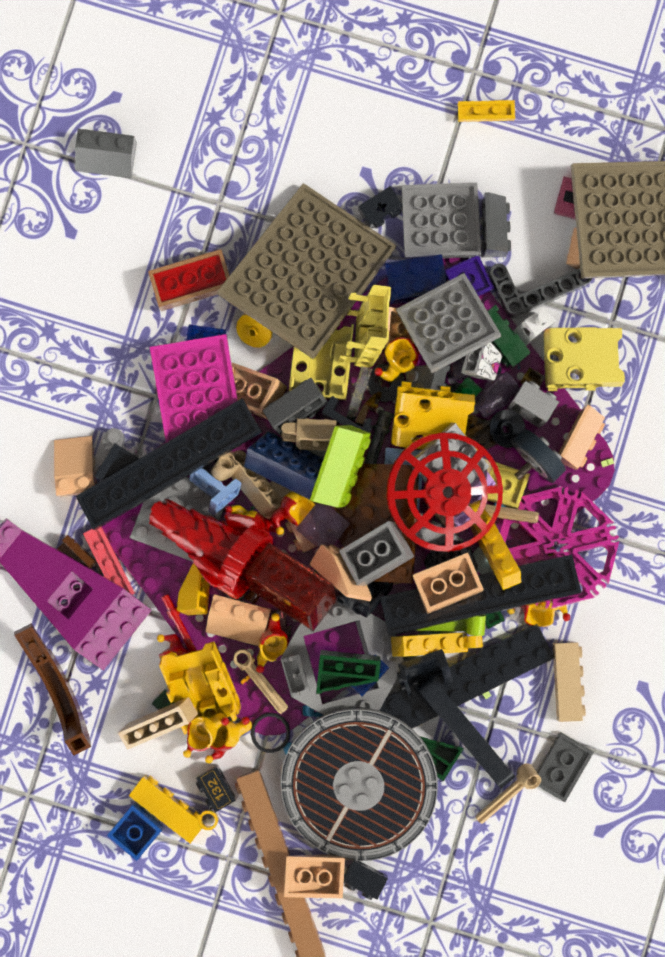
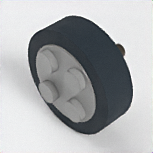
[512,429,566,483]

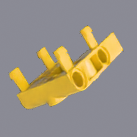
[391,381,475,449]
[159,642,241,734]

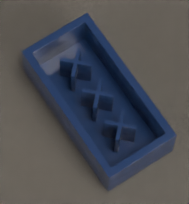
[244,432,324,500]

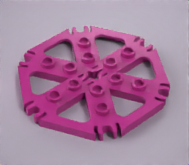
[500,486,619,609]

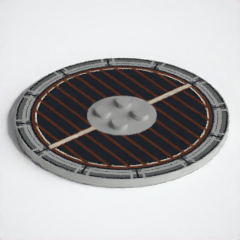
[281,708,438,861]

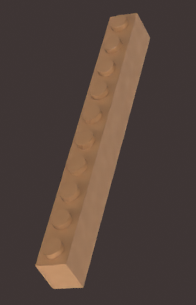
[235,769,326,957]

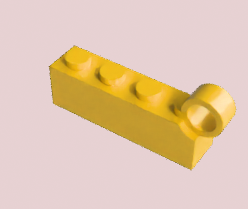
[469,500,521,590]
[391,632,483,657]
[129,775,219,844]

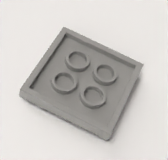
[415,422,489,498]

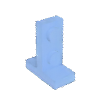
[189,468,242,516]

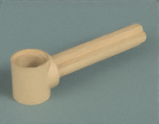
[485,504,539,523]
[234,649,288,714]
[476,763,541,824]

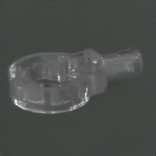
[346,366,373,421]

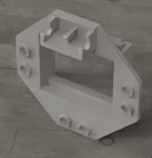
[281,602,404,715]

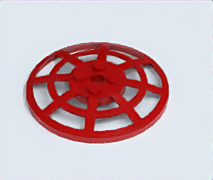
[387,433,503,552]

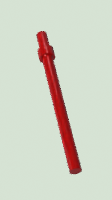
[161,594,197,652]

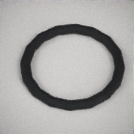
[250,712,291,753]

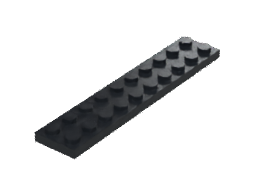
[75,398,262,530]
[380,554,582,636]
[379,624,554,729]

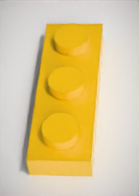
[458,100,515,122]

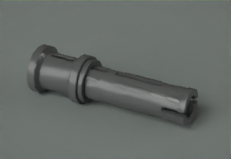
[364,410,394,464]

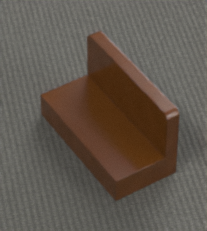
[57,535,97,569]

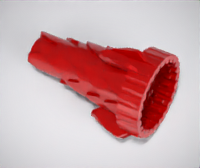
[149,499,273,599]

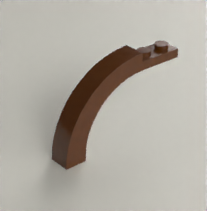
[14,623,91,756]

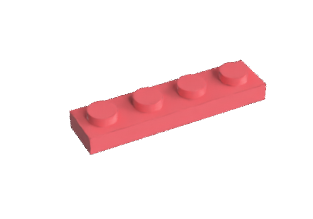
[83,527,135,595]

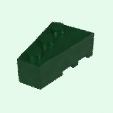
[487,305,531,369]
[316,650,381,694]
[420,736,464,782]

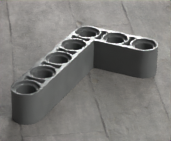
[489,263,593,318]

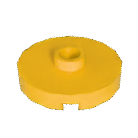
[236,313,273,348]

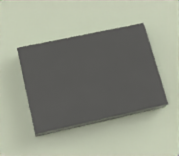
[537,732,594,802]

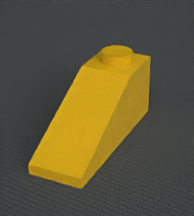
[177,563,210,616]

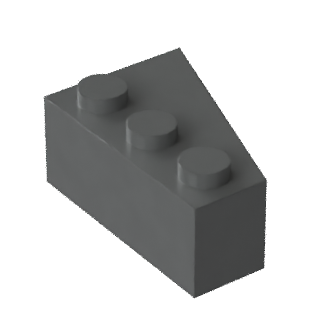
[406,365,451,403]
[263,378,328,436]

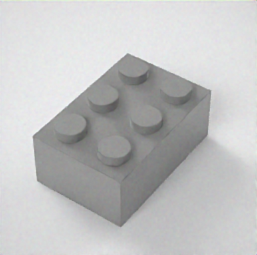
[507,381,559,428]
[339,521,414,586]

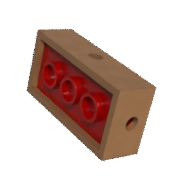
[148,249,230,312]

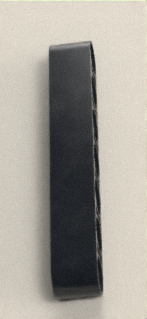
[417,676,516,789]

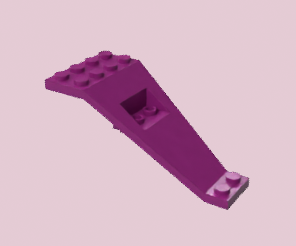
[0,518,152,671]

